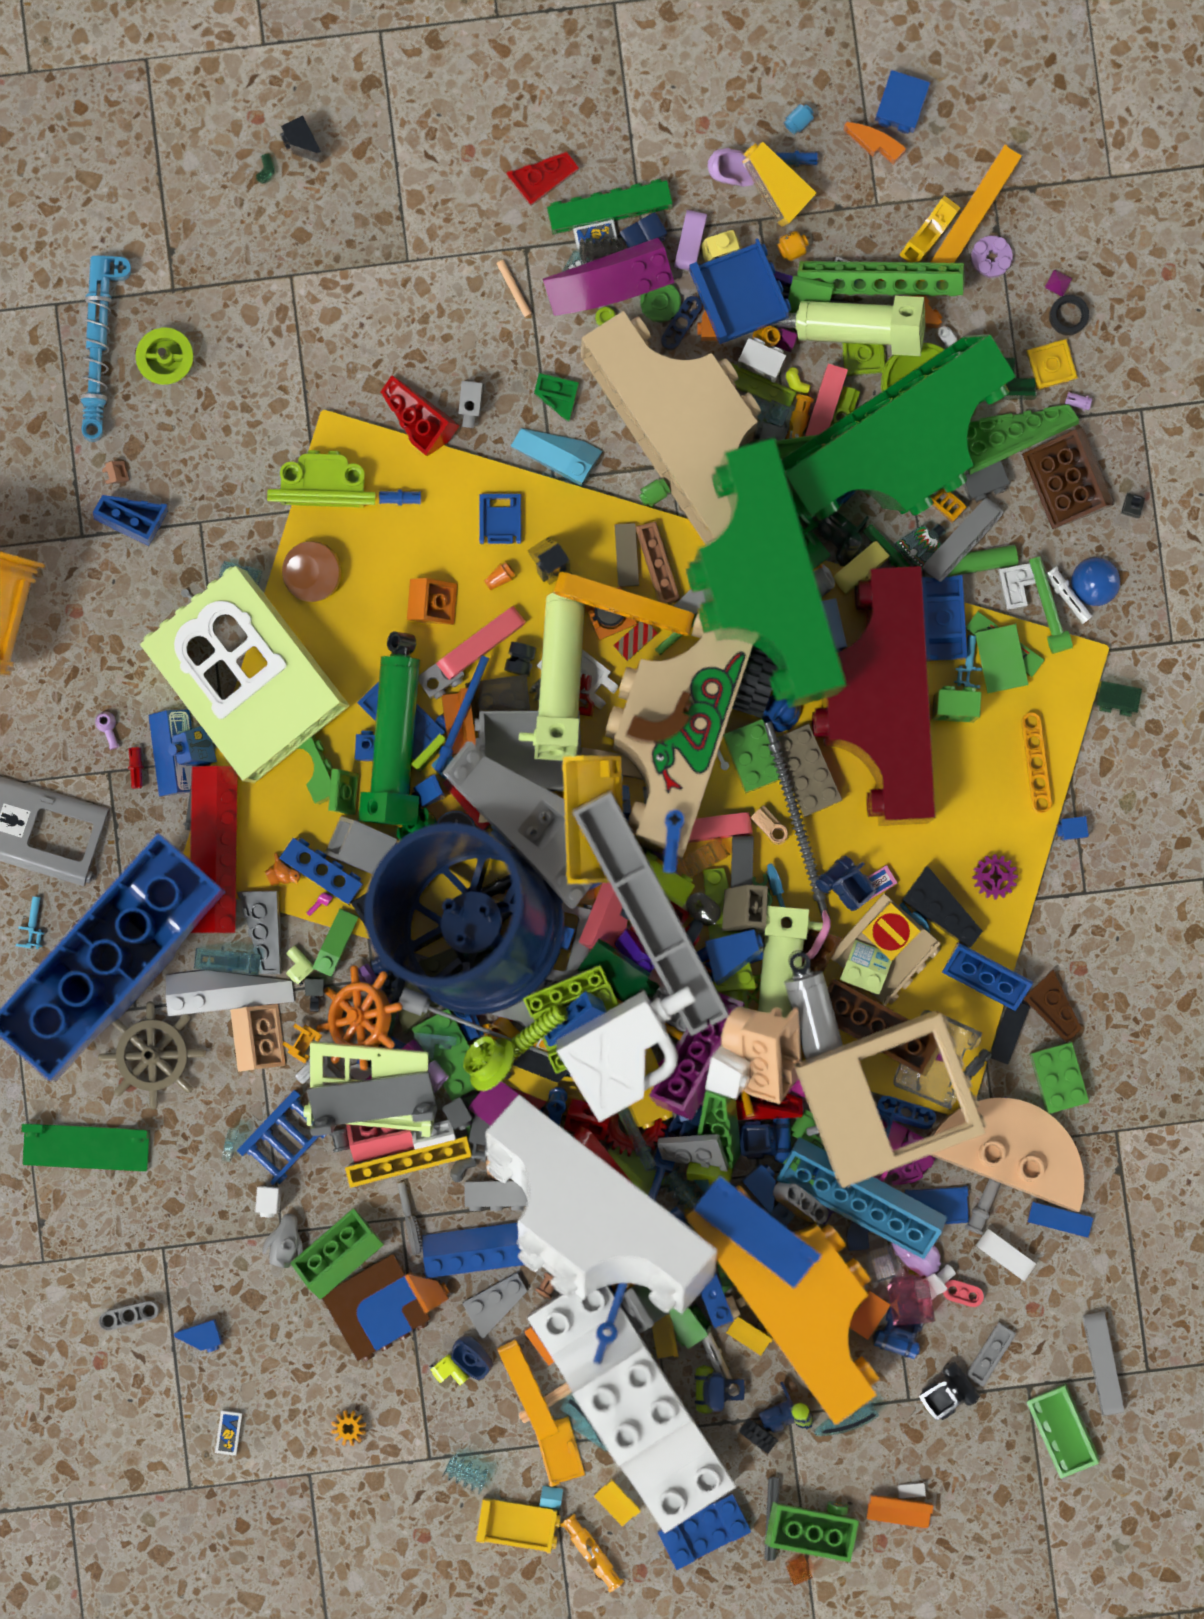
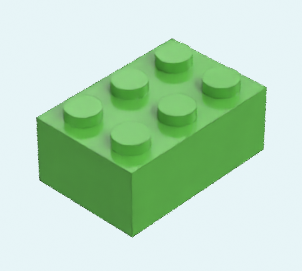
[932,686,981,723]
[723,719,781,794]
[1029,1042,1089,1114]

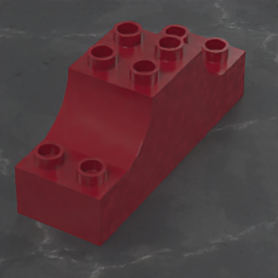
[812,566,935,826]

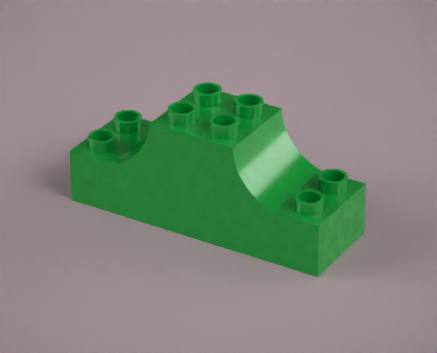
[781,334,1016,520]
[686,438,846,708]

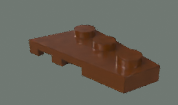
[802,930,842,972]
[1024,970,1082,1043]

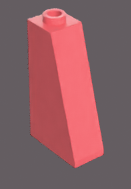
[805,363,848,436]
[578,883,627,952]

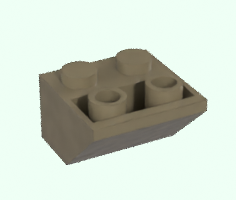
[722,885,768,933]

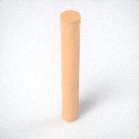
[497,260,532,318]

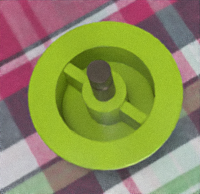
[135,327,193,385]

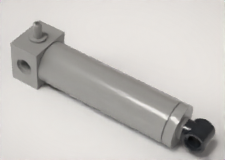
[784,950,843,1136]

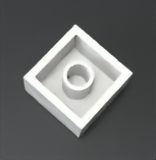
[737,338,786,383]

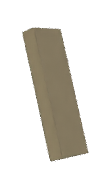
[615,523,639,587]

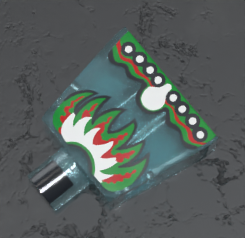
[894,523,946,573]

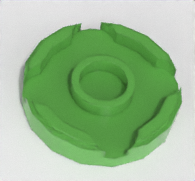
[640,284,681,323]

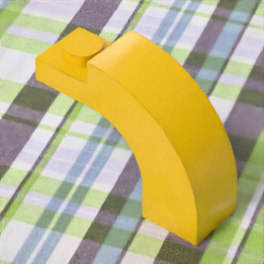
[899,195,960,262]

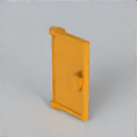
[533,1416,585,1487]

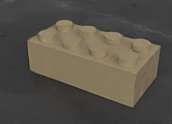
[777,724,842,818]

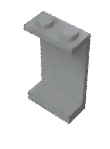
[621,1284,701,1333]

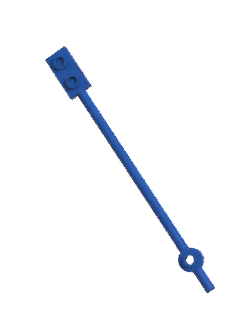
[593,1128,675,1365]

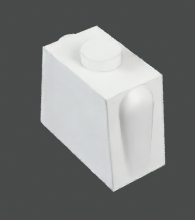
[705,1046,750,1099]

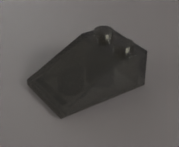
[465,675,530,724]

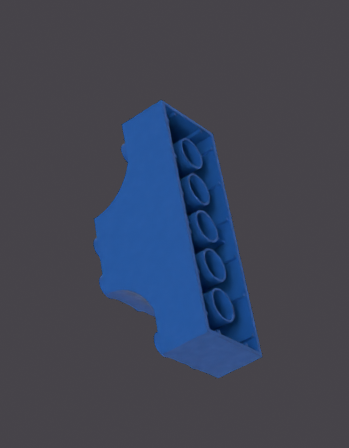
[0,833,226,1081]

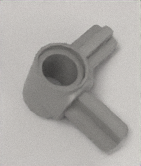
[295,1056,345,1084]

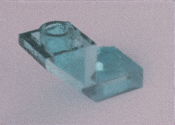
[752,394,791,427]

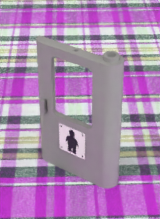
[0,776,110,886]

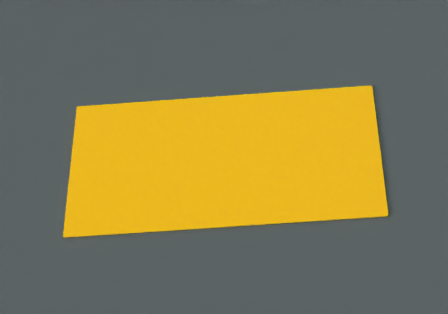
[183,410,1109,1115]

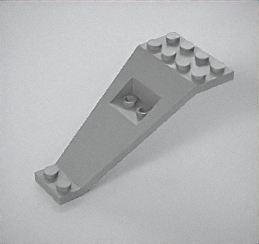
[443,741,593,909]

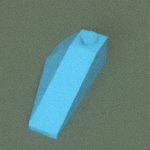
[511,428,602,487]

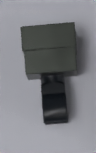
[1121,493,1145,519]
[305,977,325,1012]

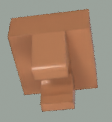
[102,461,129,484]

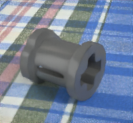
[329,1128,350,1153]

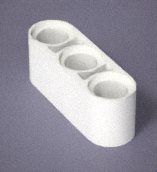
[975,1229,1037,1281]

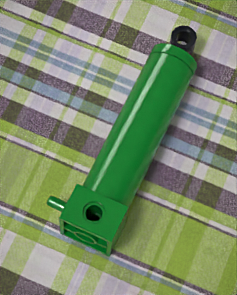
[358,631,420,825]

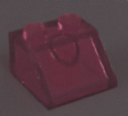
[887,1276,935,1325]

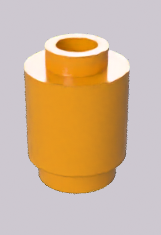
[752,326,780,347]

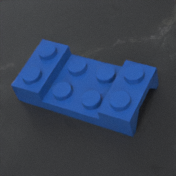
[922,575,967,661]
[658,1493,751,1570]

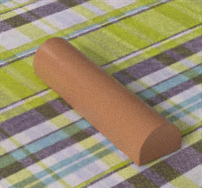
[635,521,680,605]

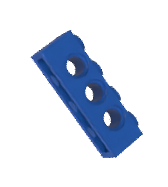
[279,837,363,906]

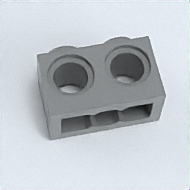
[418,664,465,700]

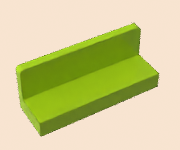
[607,1145,665,1196]

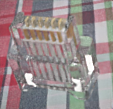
[865,1245,906,1289]

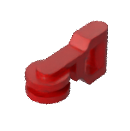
[579,674,594,717]

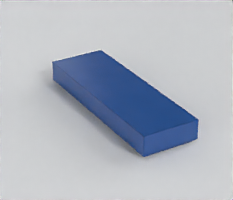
[1027,1202,1093,1238]

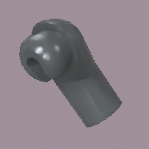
[450,1157,477,1182]

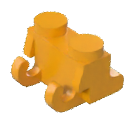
[282,1023,323,1063]

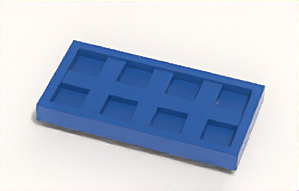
[357,682,445,760]

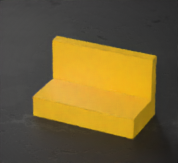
[652,1313,678,1359]
[726,1316,773,1356]
[594,1479,641,1527]

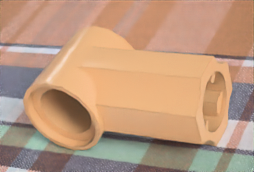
[751,806,788,845]

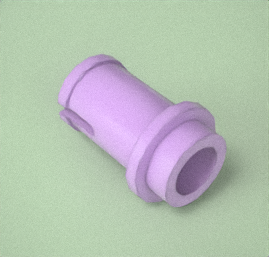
[1065,392,1092,411]

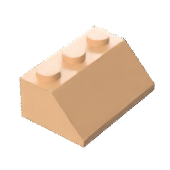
[230,1004,286,1072]

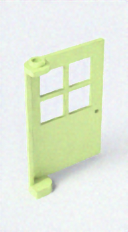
[304,1041,434,1137]

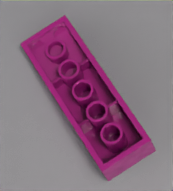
[543,238,674,316]
[649,992,745,1120]

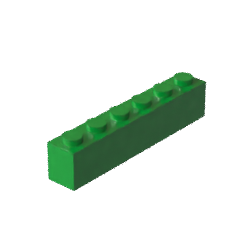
[547,179,672,235]

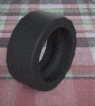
[1049,295,1089,336]

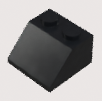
[280,115,324,163]

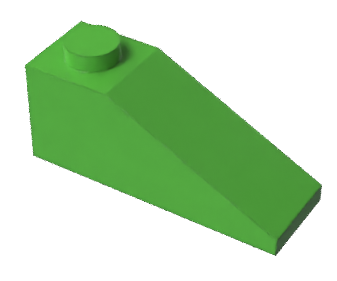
[313,908,359,977]

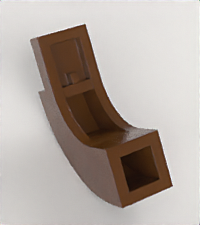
[625,691,692,744]

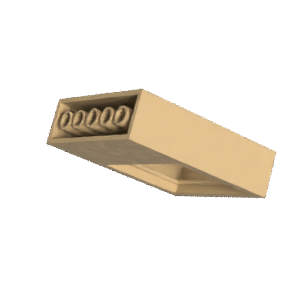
[794,1010,987,1188]

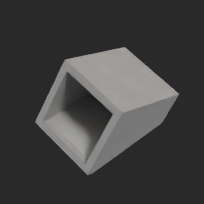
[325,816,397,874]

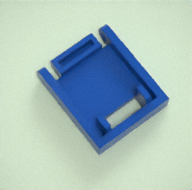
[479,494,521,544]

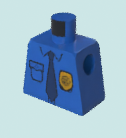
[168,726,217,766]

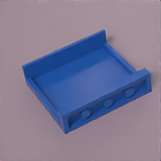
[689,239,791,344]

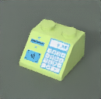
[840,940,892,995]

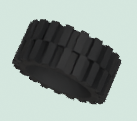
[732,645,778,718]

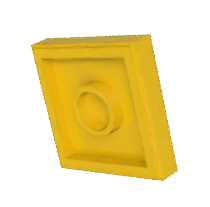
[1026,339,1078,390]

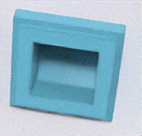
[539,1486,563,1510]

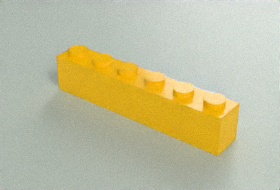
[345,1136,472,1188]

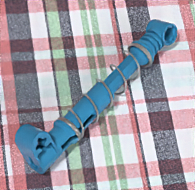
[81,256,131,442]

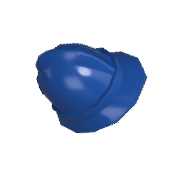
[762,694,801,732]

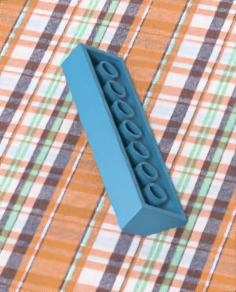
[776,1137,947,1259]

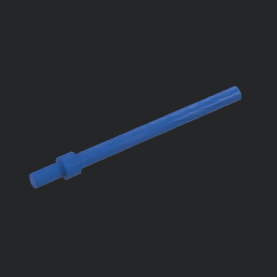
[434,656,489,773]

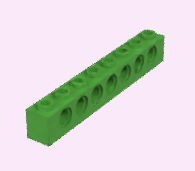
[797,261,965,296]

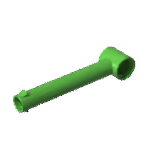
[1029,556,1073,654]

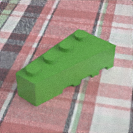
[697,1090,741,1169]

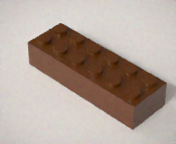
[827,978,940,1076]

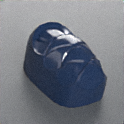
[451,1335,494,1380]

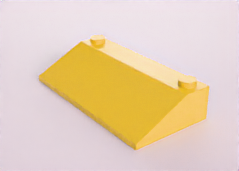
[562,756,623,884]

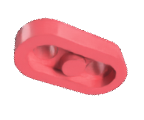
[943,1280,984,1307]

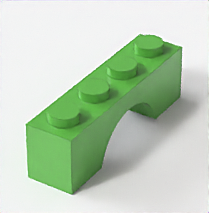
[297,734,333,805]

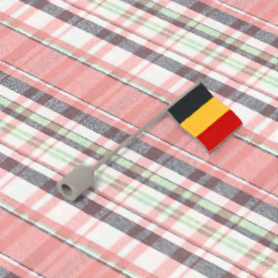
[399,988,569,1110]

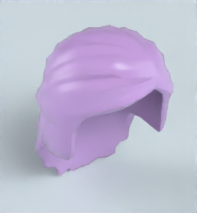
[708,148,754,187]
[891,1242,941,1277]

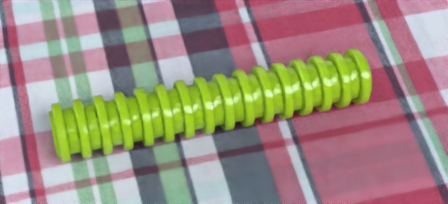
[510,1004,568,1060]

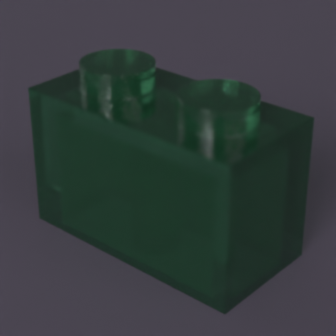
[1094,681,1142,717]

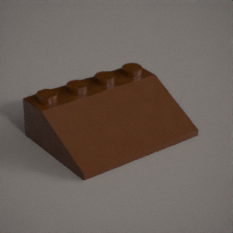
[1022,429,1114,530]

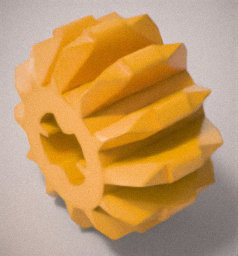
[331,1410,367,1446]

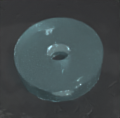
[222,1128,238,1163]

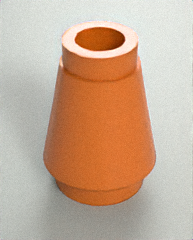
[484,562,516,590]

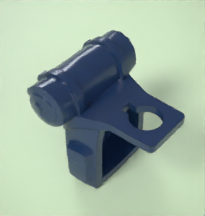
[815,856,876,911]

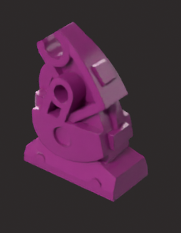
[888,1129,935,1185]

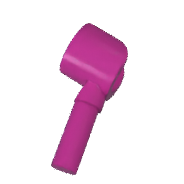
[306,893,333,916]

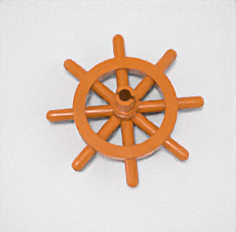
[316,965,403,1071]

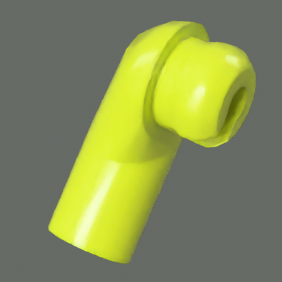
[786,367,811,395]

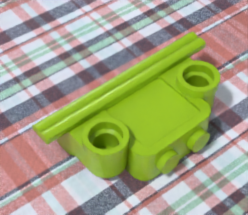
[267,450,376,508]

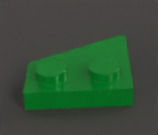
[534,373,579,422]

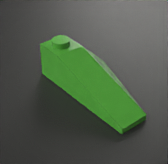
[669,1304,712,1349]

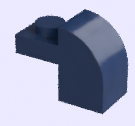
[846,1221,872,1251]

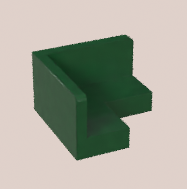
[1000,358,1037,400]

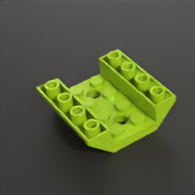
[523,965,619,1074]

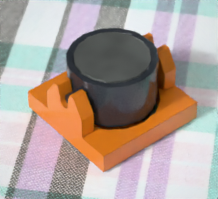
[585,586,637,641]

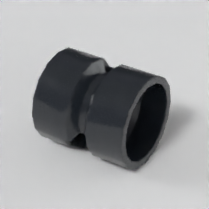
[504,642,537,677]

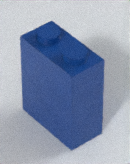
[875,70,930,134]

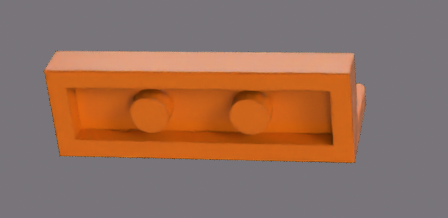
[441,688,476,755]
[866,1494,934,1528]

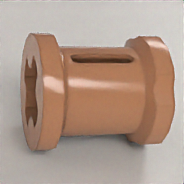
[535,1272,555,1300]

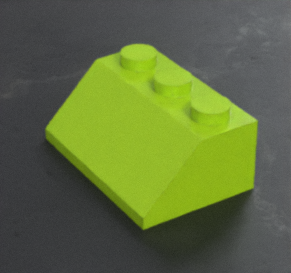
[645,851,695,907]

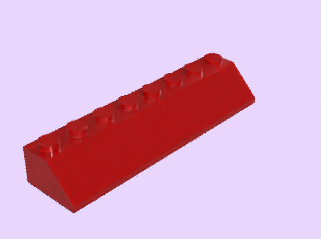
[190,766,238,934]

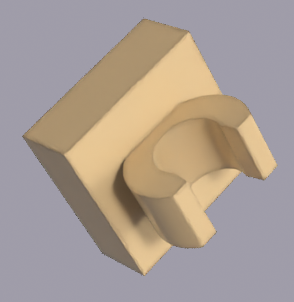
[725,1295,747,1318]

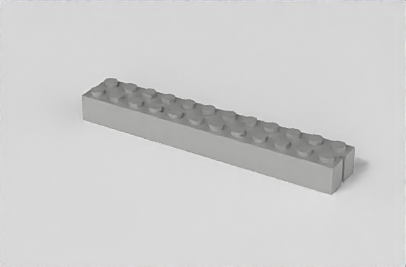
[573,790,729,1036]

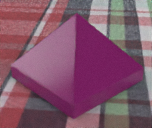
[1044,270,1072,297]

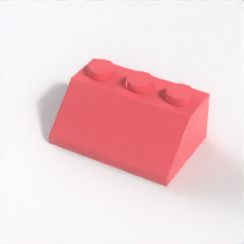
[346,1124,415,1163]

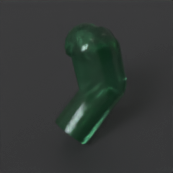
[256,154,275,184]

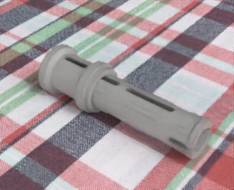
[965,1179,1001,1235]

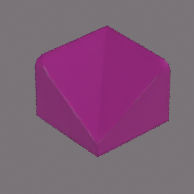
[775,327,798,353]

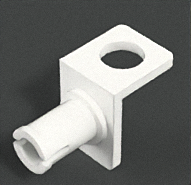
[910,1265,956,1308]

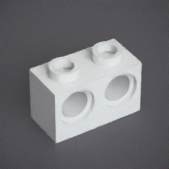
[255,1186,282,1218]

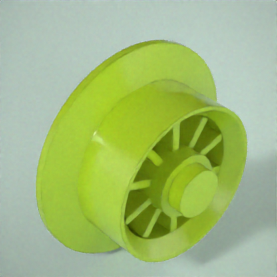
[463,1036,515,1091]

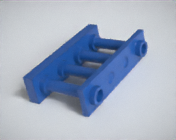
[237,1090,326,1185]
[701,1272,734,1328]

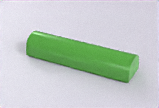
[946,544,1018,577]

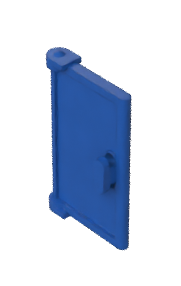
[904,1186,969,1224]

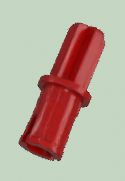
[128,747,144,789]

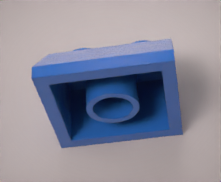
[742,1164,776,1213]

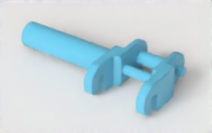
[954,635,982,689]
[16,897,45,949]

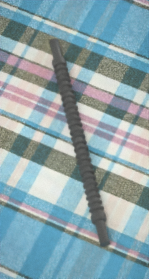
[764,721,830,921]

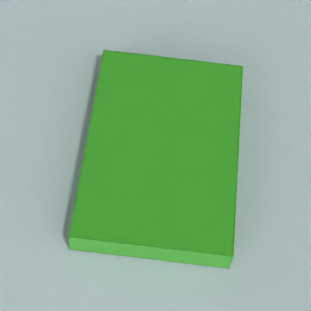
[975,624,1029,693]

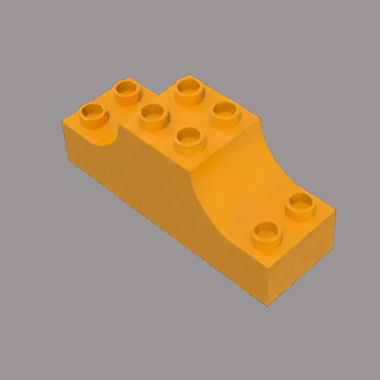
[684,1185,880,1425]

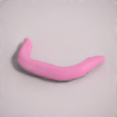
[802,910,831,962]

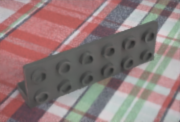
[307,1072,438,1136]

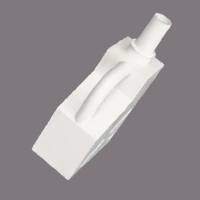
[557,986,696,1122]

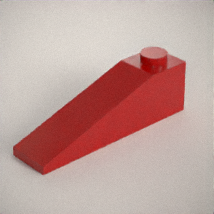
[380,375,460,456]
[736,1093,803,1120]

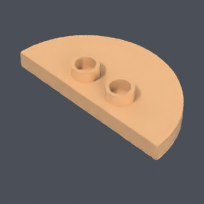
[930,1098,1084,1212]

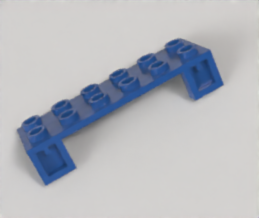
[694,1176,821,1288]

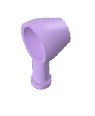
[95,711,120,750]

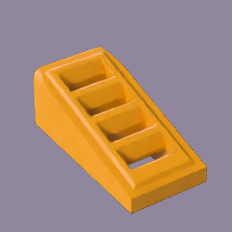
[931,488,967,523]

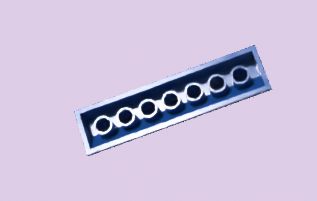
[422,1222,525,1278]

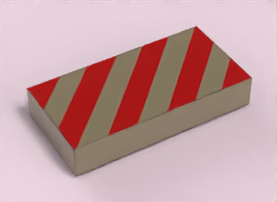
[613,622,658,661]

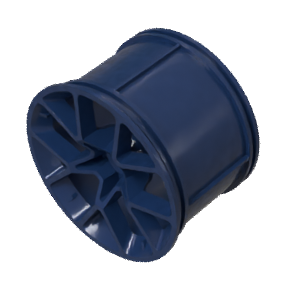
[365,823,564,1015]

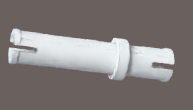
[701,1331,737,1393]

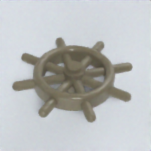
[98,1001,206,1109]

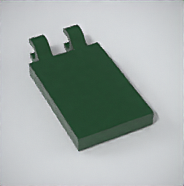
[577,938,660,1002]

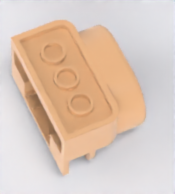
[721,1007,801,1104]

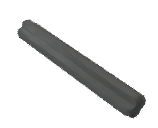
[764,1477,780,1561]

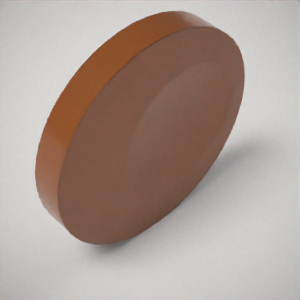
[282,541,342,602]

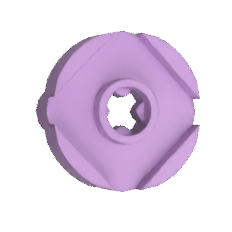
[971,236,1012,278]

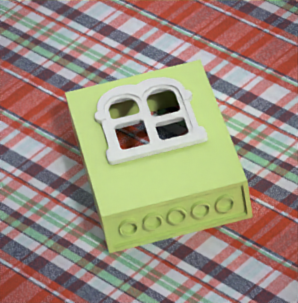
[140,566,350,783]

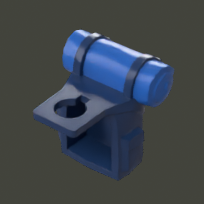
[740,1118,792,1163]
[873,1300,925,1359]

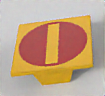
[862,903,921,961]

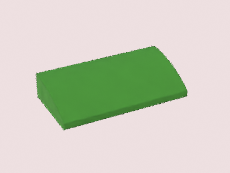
[1026,1383,1100,1479]

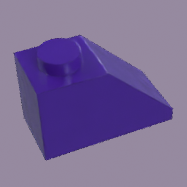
[615,928,655,973]

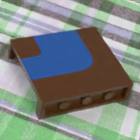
[322,1253,431,1362]

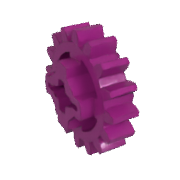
[972,854,1018,900]

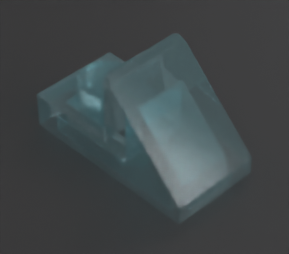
[414,1033,457,1060]

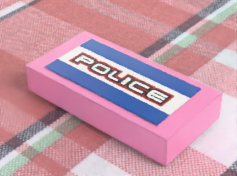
[868,865,897,900]

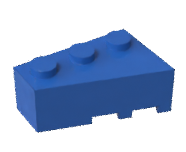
[93,495,168,546]

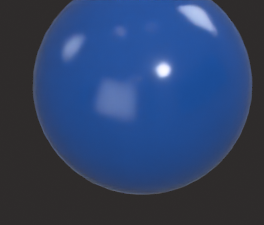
[1071,557,1121,606]

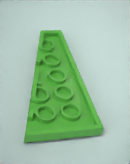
[967,404,1079,475]

